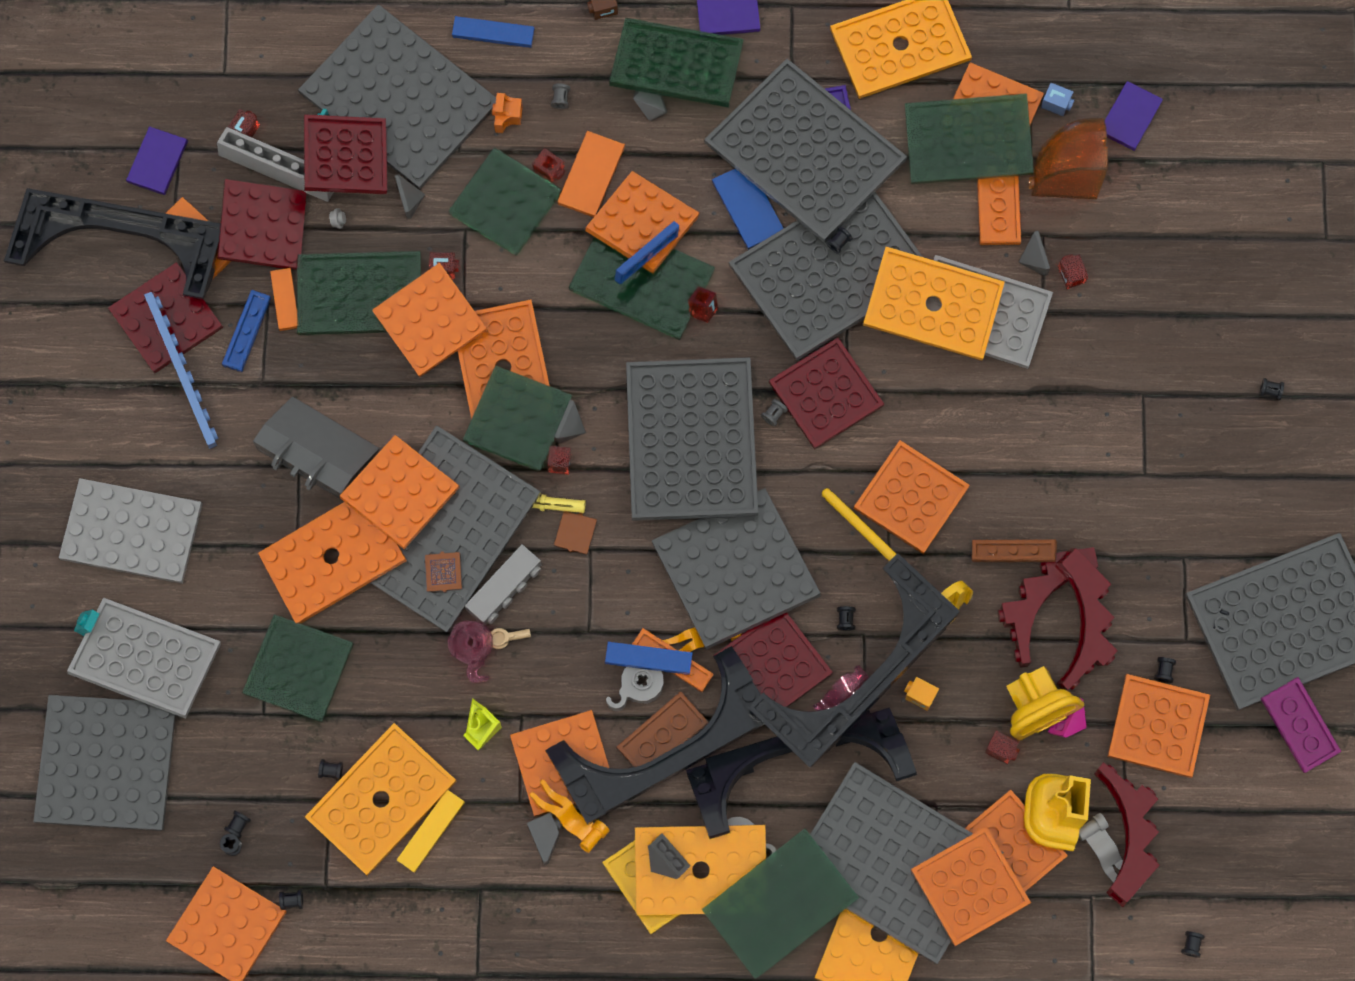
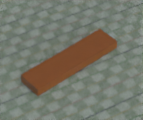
[972,540,1057,562]

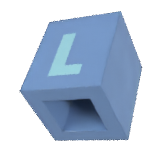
[1041,83,1074,116]

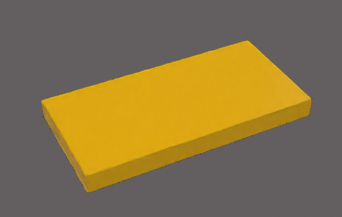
[602,840,681,935]

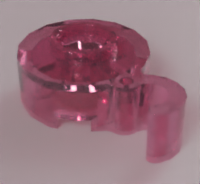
[448,621,493,683]
[813,665,869,711]

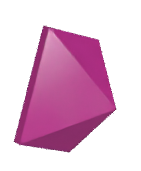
[1048,698,1086,738]

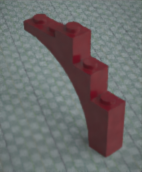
[998,547,1098,668]
[1056,548,1118,690]
[1094,762,1159,907]

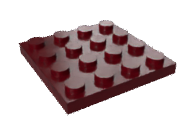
[304,114,387,194]
[217,179,306,271]
[108,262,223,374]
[769,338,884,450]
[715,612,833,707]

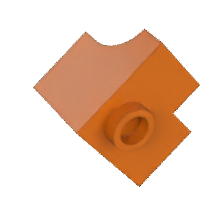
[492,93,523,133]

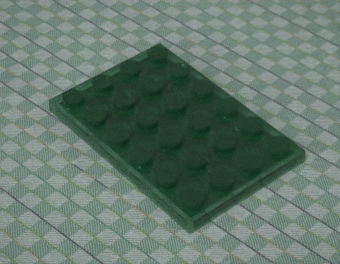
[609,18,744,108]
[905,94,1034,184]
[568,237,715,340]
[297,251,421,335]
[702,828,859,979]

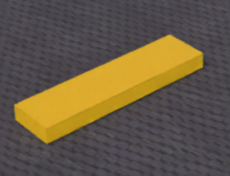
[397,790,465,873]

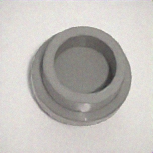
[329,208,346,229]

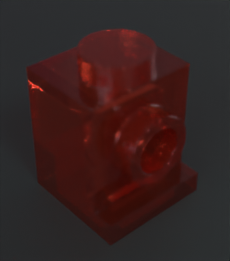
[532,148,565,183]

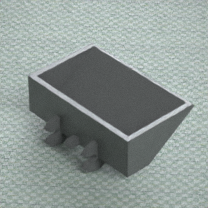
[253,396,379,501]

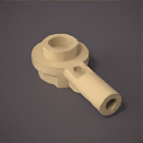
[488,628,531,649]

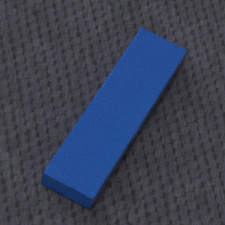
[452,16,535,48]
[615,221,679,284]
[222,290,271,372]
[605,642,692,675]

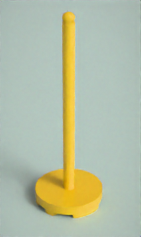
[822,488,973,622]

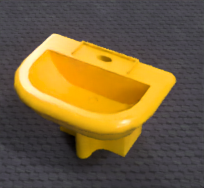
[1006,666,1084,741]
[1024,774,1091,851]

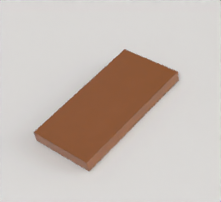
[617,691,709,767]

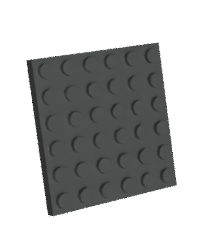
[652,488,821,650]
[33,695,176,831]

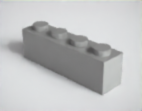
[465,545,542,627]

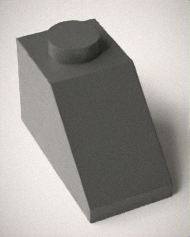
[527,813,562,865]

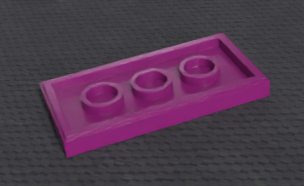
[1260,677,1341,773]

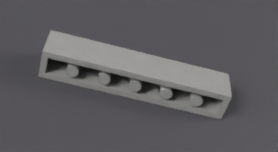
[217,127,334,202]

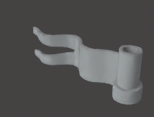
[1078,813,1141,889]

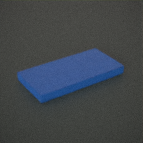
[712,169,784,250]

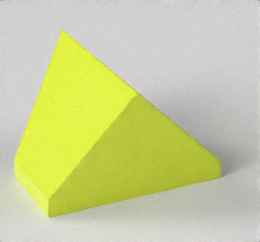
[463,698,502,750]

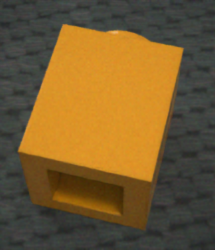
[904,677,939,711]

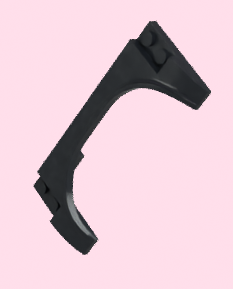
[4,188,220,299]
[749,553,960,768]
[545,646,765,825]
[686,707,917,839]

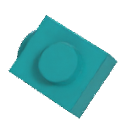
[74,610,100,636]

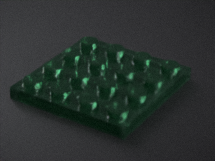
[448,147,562,256]
[463,365,572,472]
[242,614,354,723]

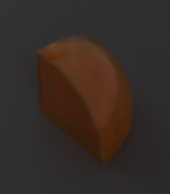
[1028,118,1108,200]

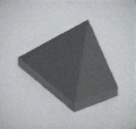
[633,76,668,121]
[395,174,425,219]
[1019,231,1050,276]
[554,400,586,444]
[648,833,690,879]

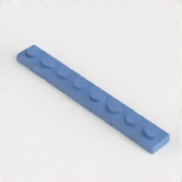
[144,292,219,449]

